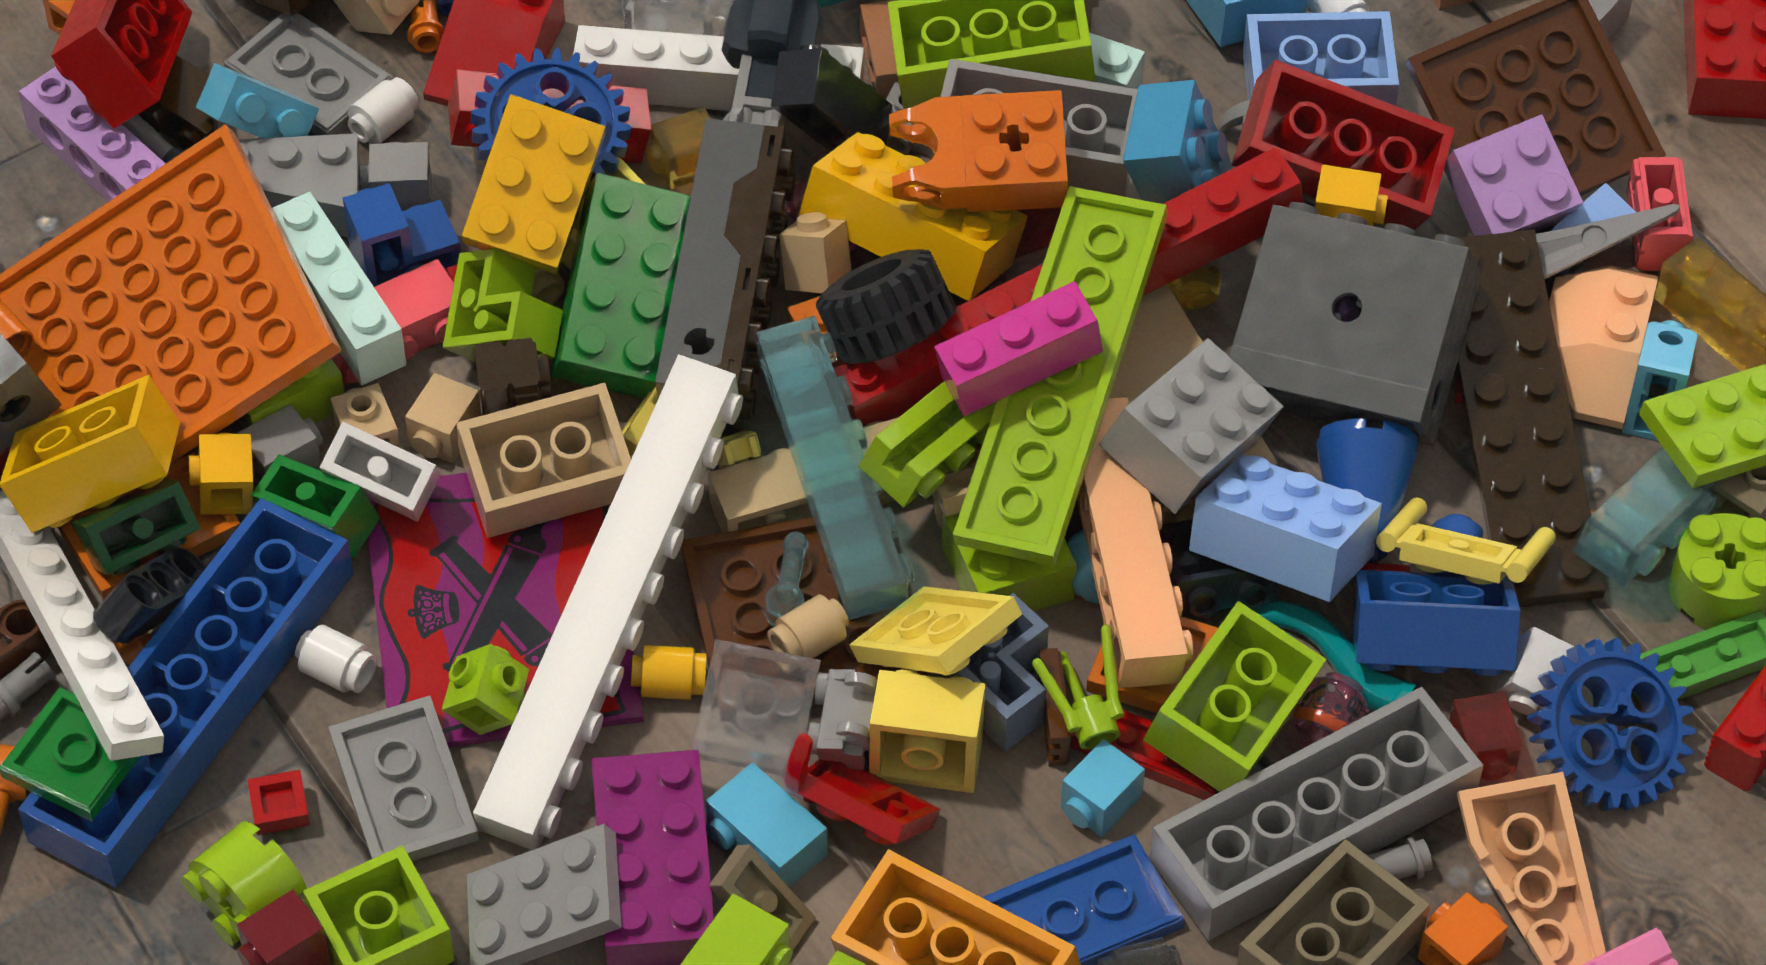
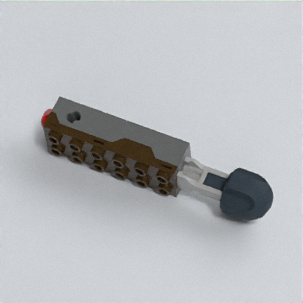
[655,0,824,436]

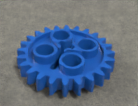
[471,48,631,189]
[1527,638,1696,812]

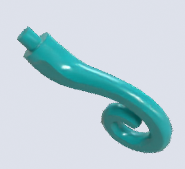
[1253,600,1434,712]

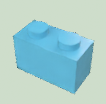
[196,63,319,138]
[706,762,828,888]

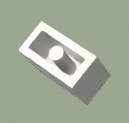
[320,421,440,522]

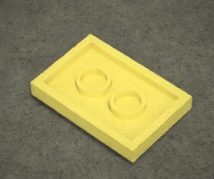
[849,586,1022,675]

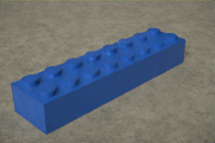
[18,498,354,888]

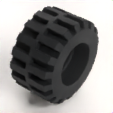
[816,249,956,364]

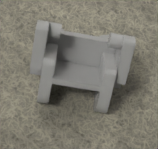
[808,669,877,770]

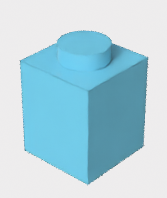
[1061,739,1145,838]

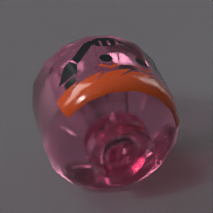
[1291,672,1369,747]

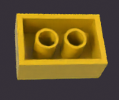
[462,94,606,275]
[0,374,180,533]

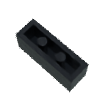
[771,44,893,152]

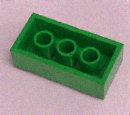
[550,173,691,399]

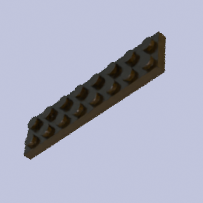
[1456,229,1606,607]

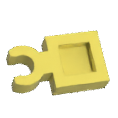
[717,430,761,468]

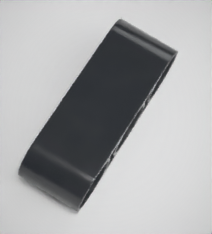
[93,547,206,644]

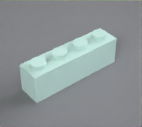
[272,191,406,386]

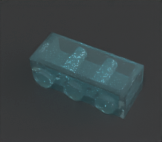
[1573,447,1717,588]

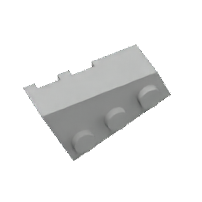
[238,133,361,243]

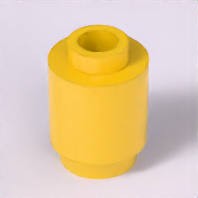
[631,645,707,700]

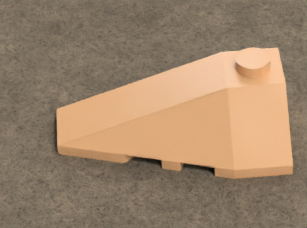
[1457,772,1606,965]

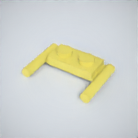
[1376,497,1556,585]

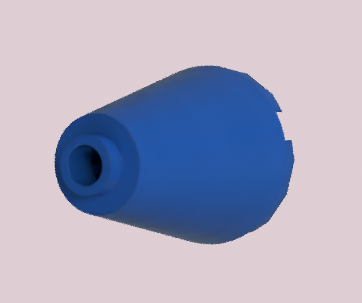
[1316,418,1418,564]

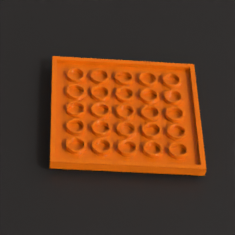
[0,124,342,463]

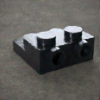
[1159,519,1279,619]

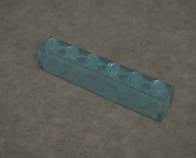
[756,316,914,620]

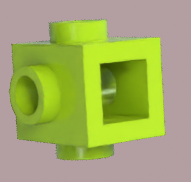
[442,644,529,735]

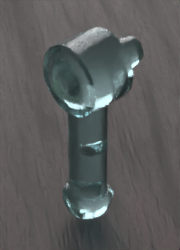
[765,532,809,627]

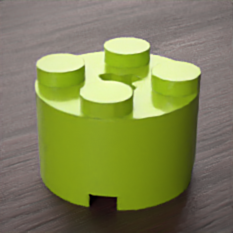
[1669,513,1766,630]
[181,821,308,946]

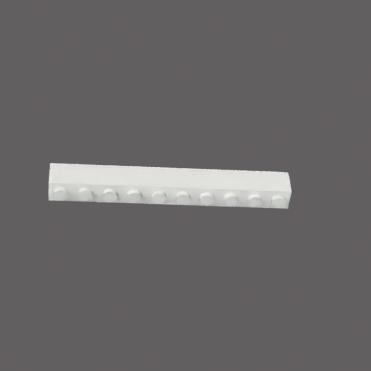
[473,354,743,850]

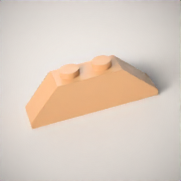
[1549,265,1658,429]

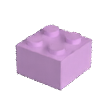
[1444,114,1584,236]

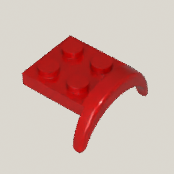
[784,733,941,845]

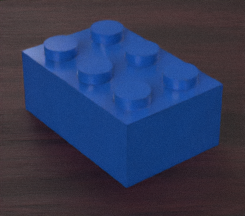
[1351,570,1521,676]

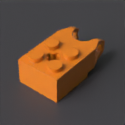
[889,90,1068,213]

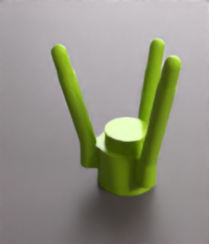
[1032,624,1125,750]

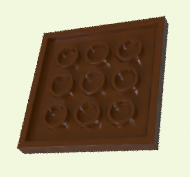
[1405,0,1666,196]
[681,505,927,723]

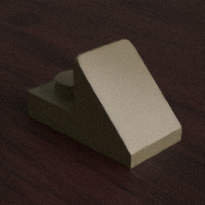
[709,845,816,950]

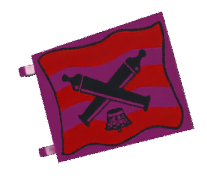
[368,473,644,748]

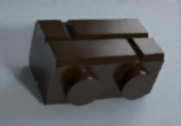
[475,338,552,416]

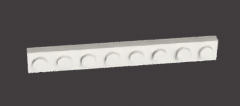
[0,490,164,761]

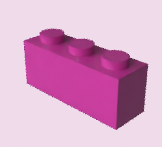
[934,281,1103,417]

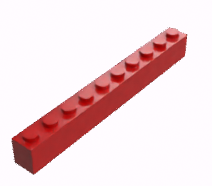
[832,147,1303,429]

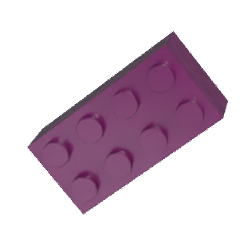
[592,749,714,965]

